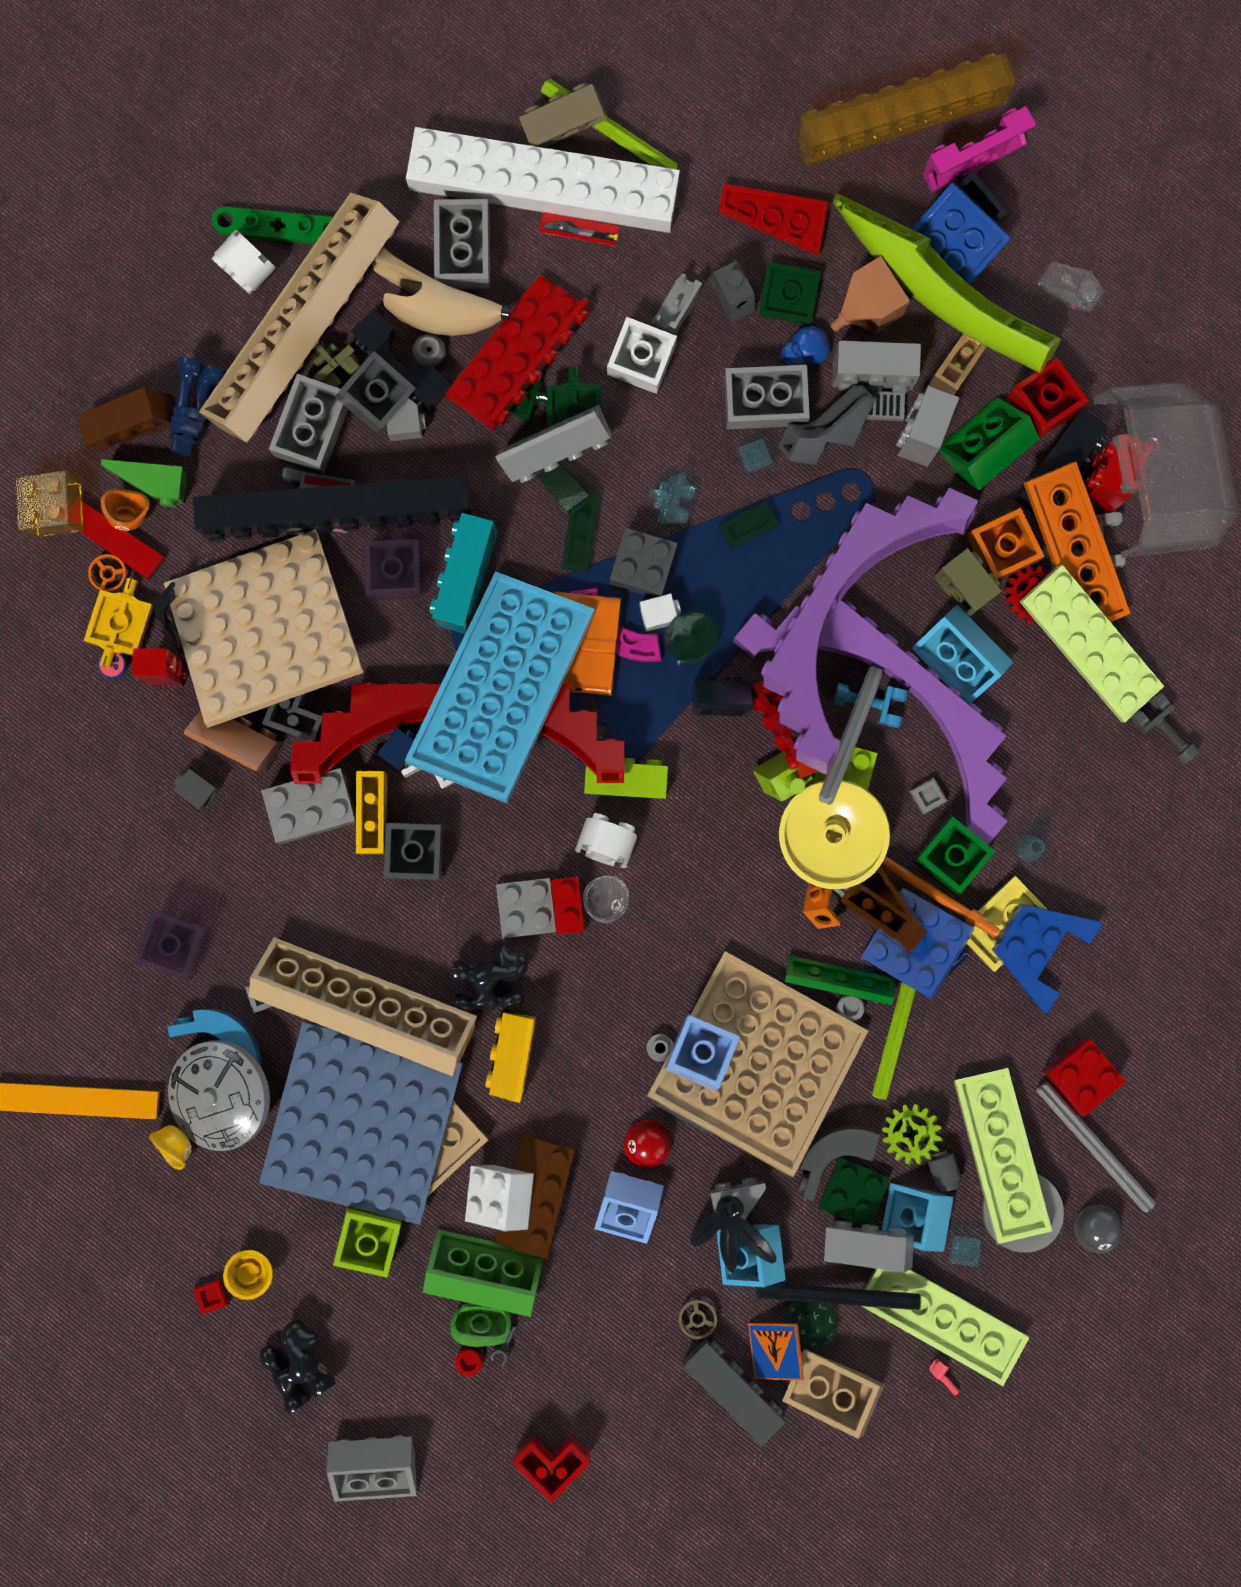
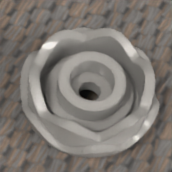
[413,334,446,367]

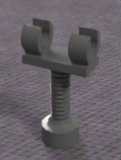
[1130,693,1200,765]

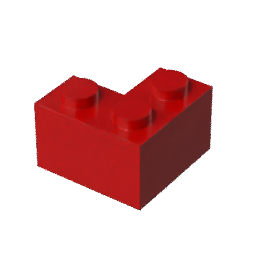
[512,1435,591,1503]

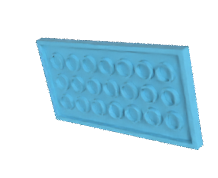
[405,571,595,803]

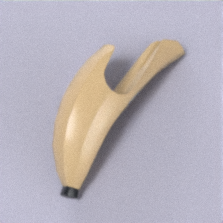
[372,246,510,336]

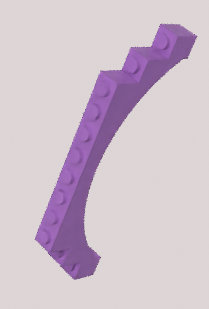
[761,488,978,774]
[733,599,1007,845]

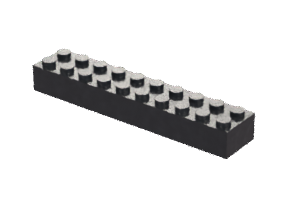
[193,476,472,542]

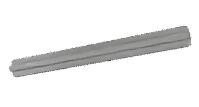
[819,666,883,805]
[1037,1082,1155,1212]

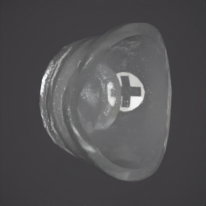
[583,876,629,923]

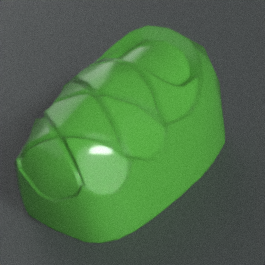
[450,1303,511,1347]

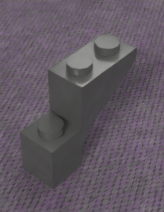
[778,385,875,465]

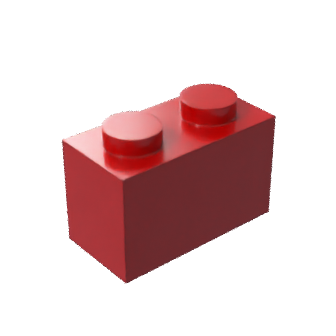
[551,877,585,935]

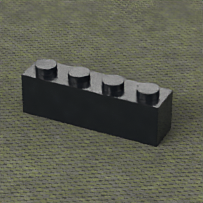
[1015,409,1108,515]

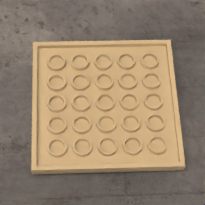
[164,529,364,728]
[647,951,868,1177]

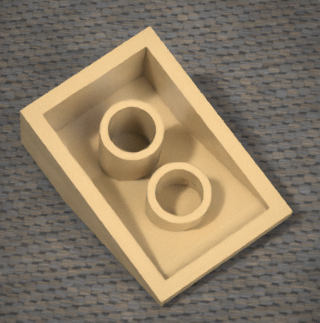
[783,1349,885,1439]

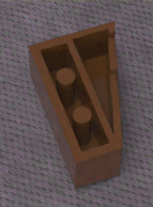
[841,865,927,953]

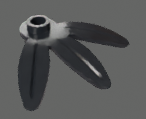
[690,1195,776,1272]

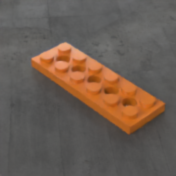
[1023,462,1131,622]

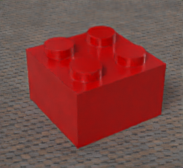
[1007,358,1089,439]
[1042,1037,1126,1117]

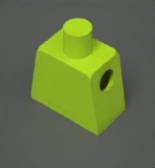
[752,751,814,801]

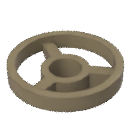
[679,1299,717,1339]

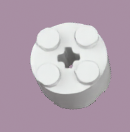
[211,229,276,294]
[575,813,637,868]

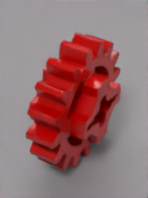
[1003,566,1052,625]

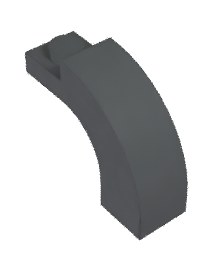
[798,1126,880,1201]

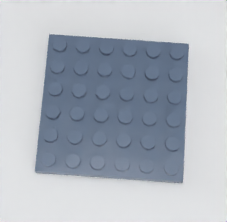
[259,1021,463,1225]

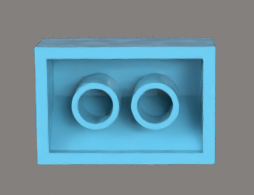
[911,605,1014,704]

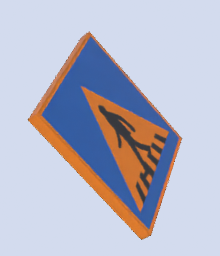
[748,1323,804,1381]

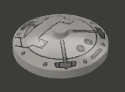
[168,1040,270,1151]

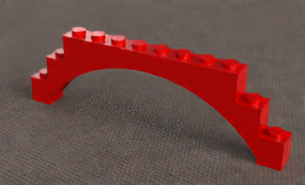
[290,682,624,784]

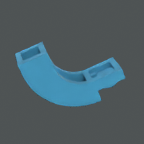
[168,1009,263,1065]

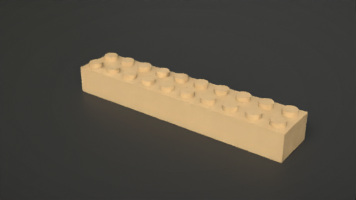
[199,193,399,443]

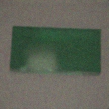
[537,461,590,516]
[719,501,779,550]

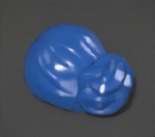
[780,326,831,367]

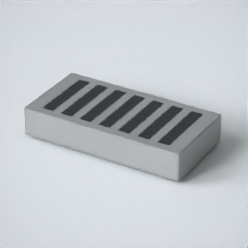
[866,391,905,421]

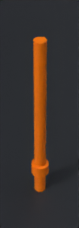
[881,856,1000,937]

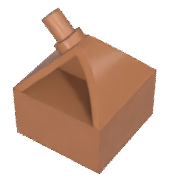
[831,256,910,334]

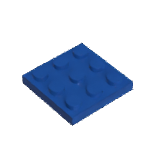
[912,182,1012,285]
[861,888,975,1000]

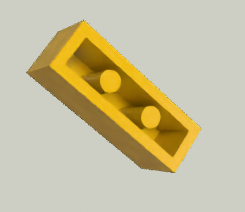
[356,771,387,854]

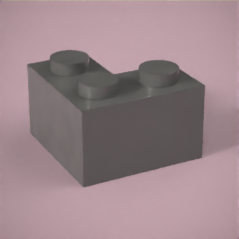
[262,692,322,742]

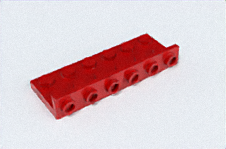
[446,274,589,431]

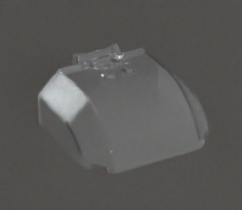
[1093,383,1239,558]

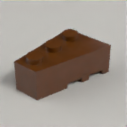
[76,387,175,451]

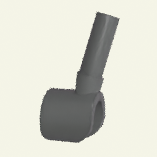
[491,1325,516,1366]

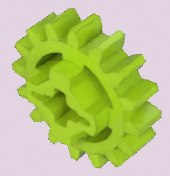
[882,1104,943,1165]

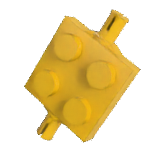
[84,578,154,668]

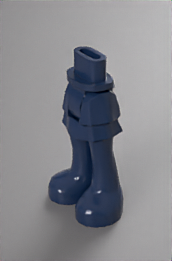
[169,357,226,457]

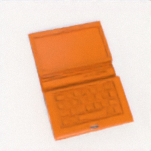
[555,592,621,696]

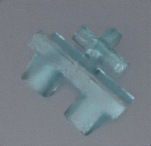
[649,474,696,525]

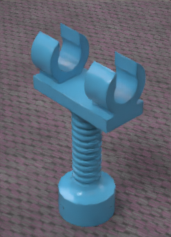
[832,683,908,728]

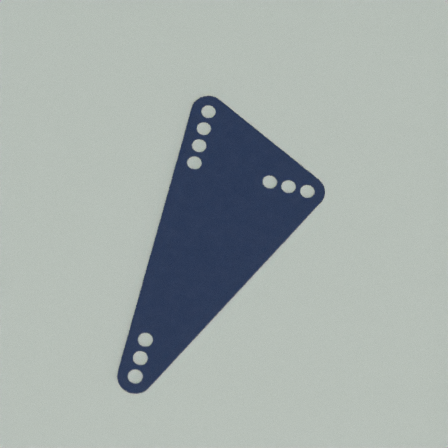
[452,469,874,768]

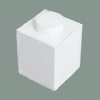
[639,594,682,632]

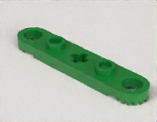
[212,207,333,245]

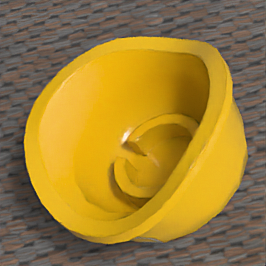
[148,1125,192,1170]
[223,1250,273,1300]

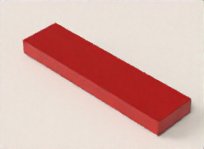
[60,497,165,580]

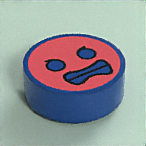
[98,653,127,679]

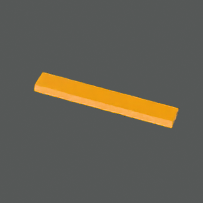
[0,1082,160,1119]

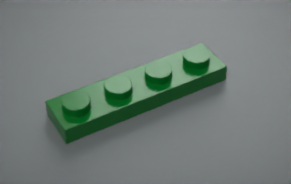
[785,955,896,1005]

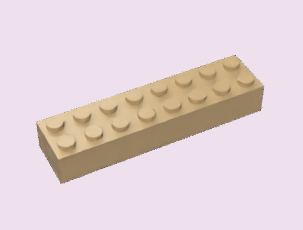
[248,938,477,1077]

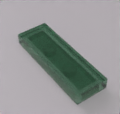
[561,489,600,573]

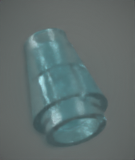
[1017,835,1045,862]

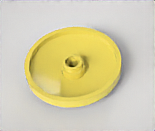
[779,780,890,889]

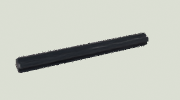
[756,1283,921,1310]

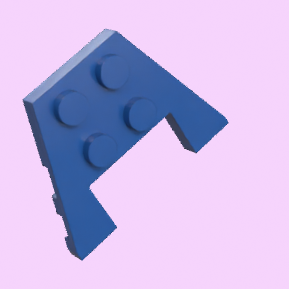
[992,903,1102,1014]

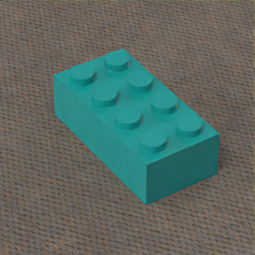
[429,513,498,634]

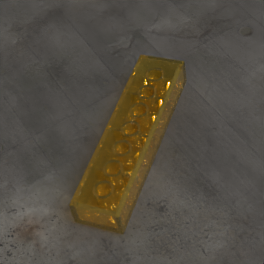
[795,53,1016,167]

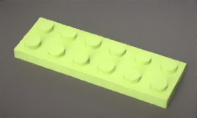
[1019,565,1164,723]
[954,1068,1052,1244]
[862,1268,1029,1386]

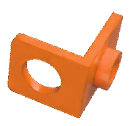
[803,883,841,929]

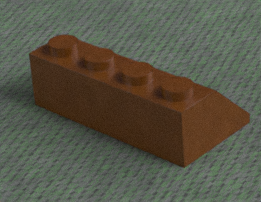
[495,1133,575,1259]

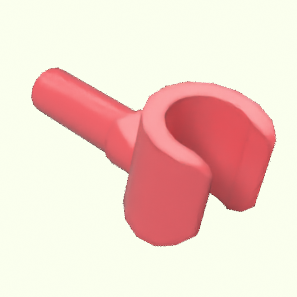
[929,1358,959,1396]

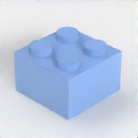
[664,1015,740,1091]

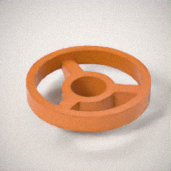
[88,554,127,592]

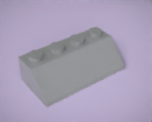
[495,405,612,483]

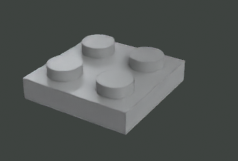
[496,878,556,938]

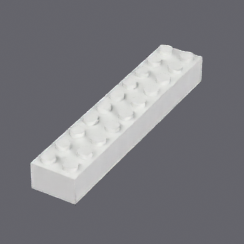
[406,127,680,233]

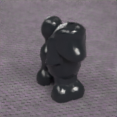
[453,945,528,1013]
[260,1319,336,1414]

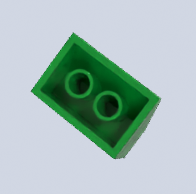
[939,397,1040,490]

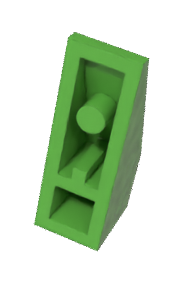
[101,459,188,507]

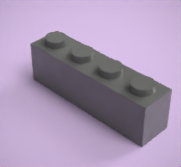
[682,1338,785,1447]

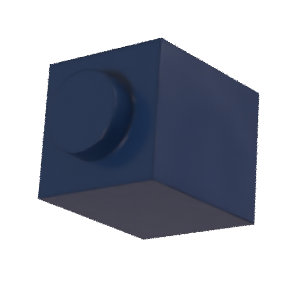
[377,728,416,771]

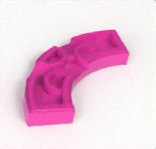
[570,588,661,662]

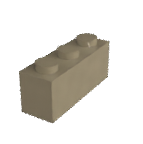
[519,83,608,148]

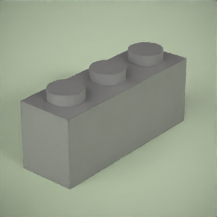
[824,1221,914,1272]

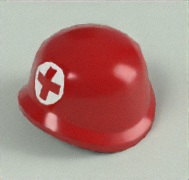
[624,1120,672,1168]

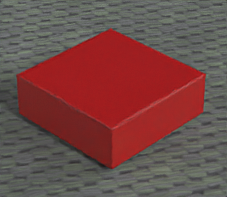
[193,1278,229,1315]

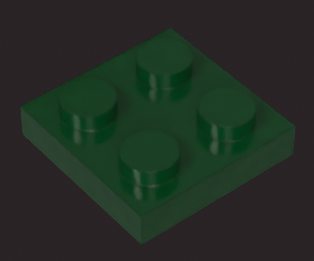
[758,262,821,326]
[818,1157,890,1226]

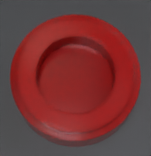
[455,1347,483,1377]

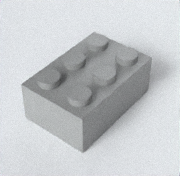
[434,199,490,289]
[832,341,921,393]
[724,365,810,429]
[269,374,348,474]
[896,386,959,467]
[261,768,356,844]

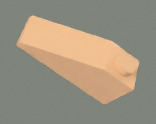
[923,334,986,395]

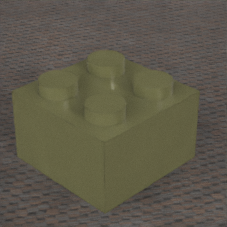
[934,548,1001,617]

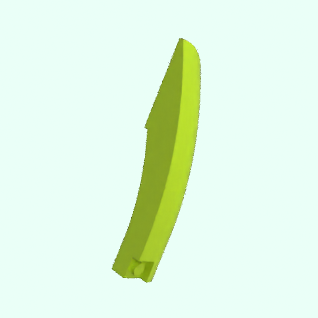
[833,194,1061,373]

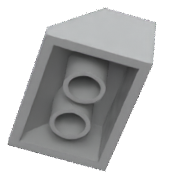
[326,1436,417,1502]

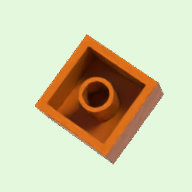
[967,508,1045,581]

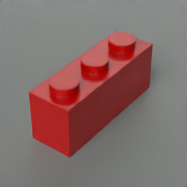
[132,648,188,686]

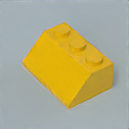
[485,1012,536,1102]

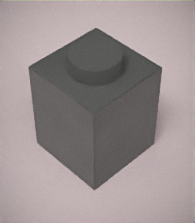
[173,769,220,811]

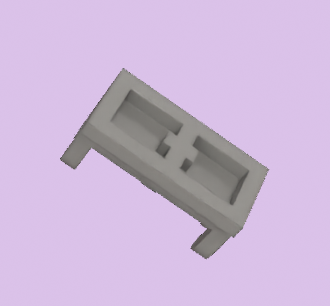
[651,274,702,335]

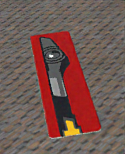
[539,212,619,246]

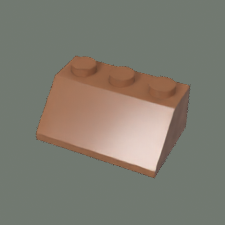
[183,710,282,771]

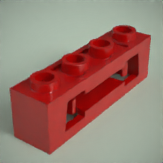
[752,680,817,778]

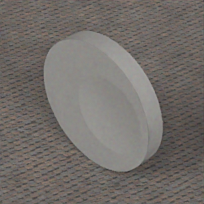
[982,1174,1064,1253]

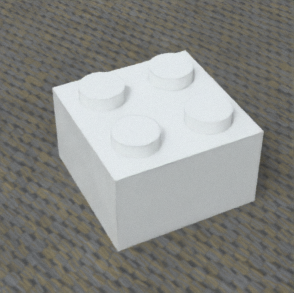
[607,317,677,394]
[465,1165,534,1231]

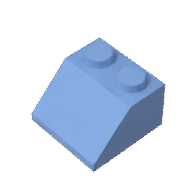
[594,1171,664,1244]

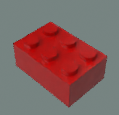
[1084,434,1151,513]

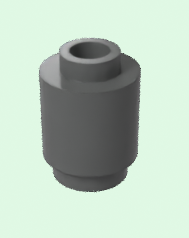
[927,1149,962,1192]

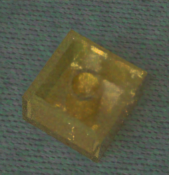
[15,471,83,537]

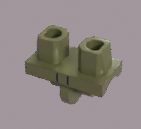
[312,344,360,387]

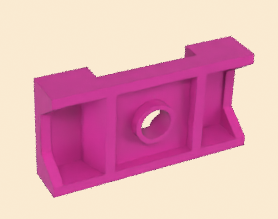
[923,106,1036,193]

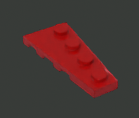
[718,184,828,256]

